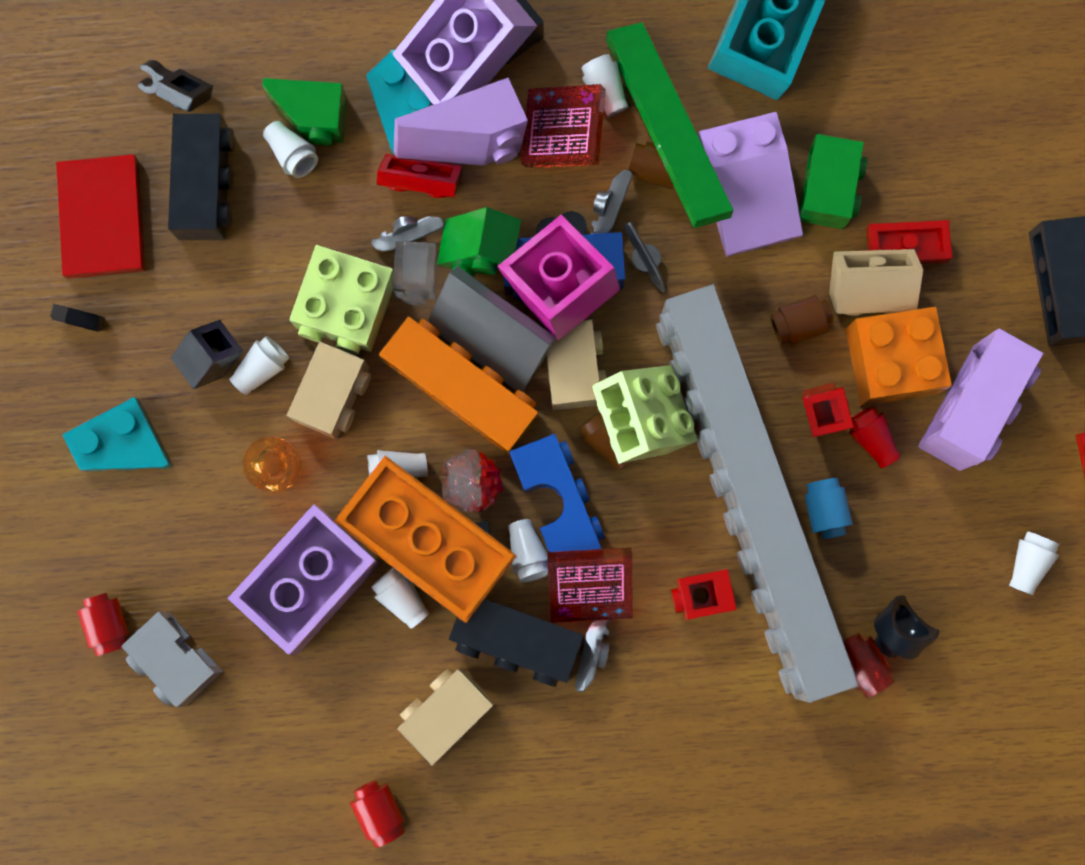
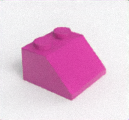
[498,215,620,341]

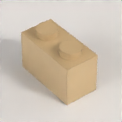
[829,249,923,316]
[544,319,607,411]
[286,341,371,440]
[397,668,495,765]

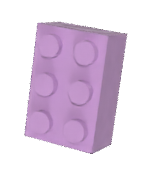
[393,0,537,105]
[917,328,1043,471]
[228,504,381,655]

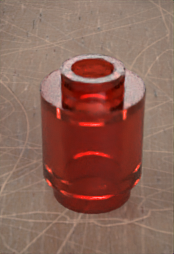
[843,632,895,698]

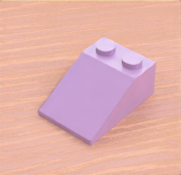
[394,78,528,165]
[698,112,803,257]

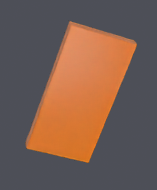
[334,456,518,623]

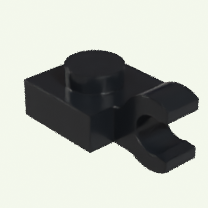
[138,60,213,112]

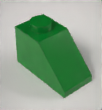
[262,78,347,146]

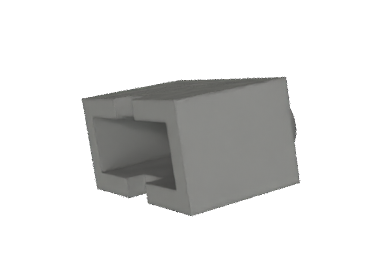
[121,611,224,708]

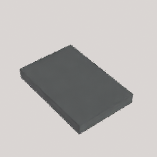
[428,266,556,393]

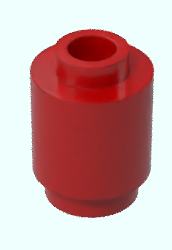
[77,593,129,657]
[349,780,405,848]

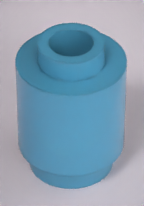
[804,478,853,540]

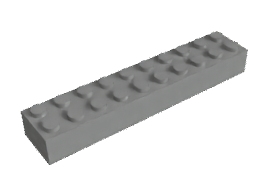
[656,284,858,703]

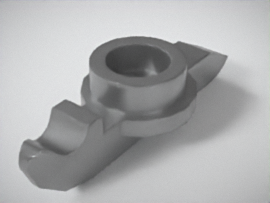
[591,170,633,234]
[371,216,445,252]
[625,222,666,293]
[575,616,611,692]

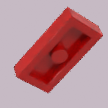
[376,153,462,198]
[866,220,952,264]

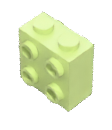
[289,245,397,354]
[592,365,698,464]

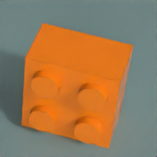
[846,307,952,406]

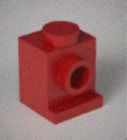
[802,382,854,437]
[670,569,737,620]

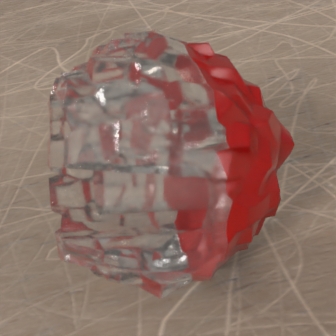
[442,448,503,512]

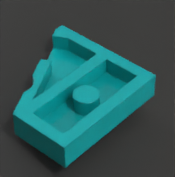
[366,49,433,155]
[62,397,172,472]

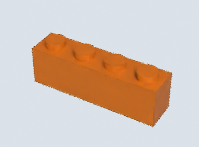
[379,316,538,456]

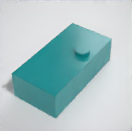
[707,0,825,100]

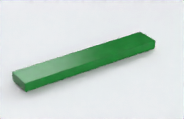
[605,22,734,228]

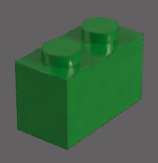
[799,134,868,229]
[437,207,521,277]

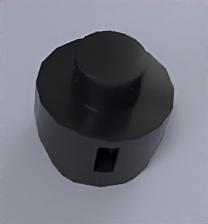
[874,595,939,660]

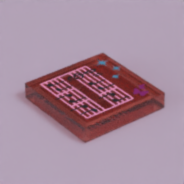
[521,84,606,168]
[547,548,633,623]

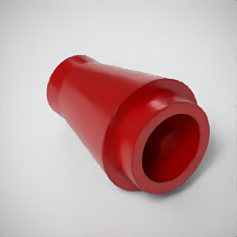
[848,406,901,468]

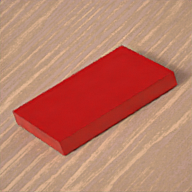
[56,154,145,279]

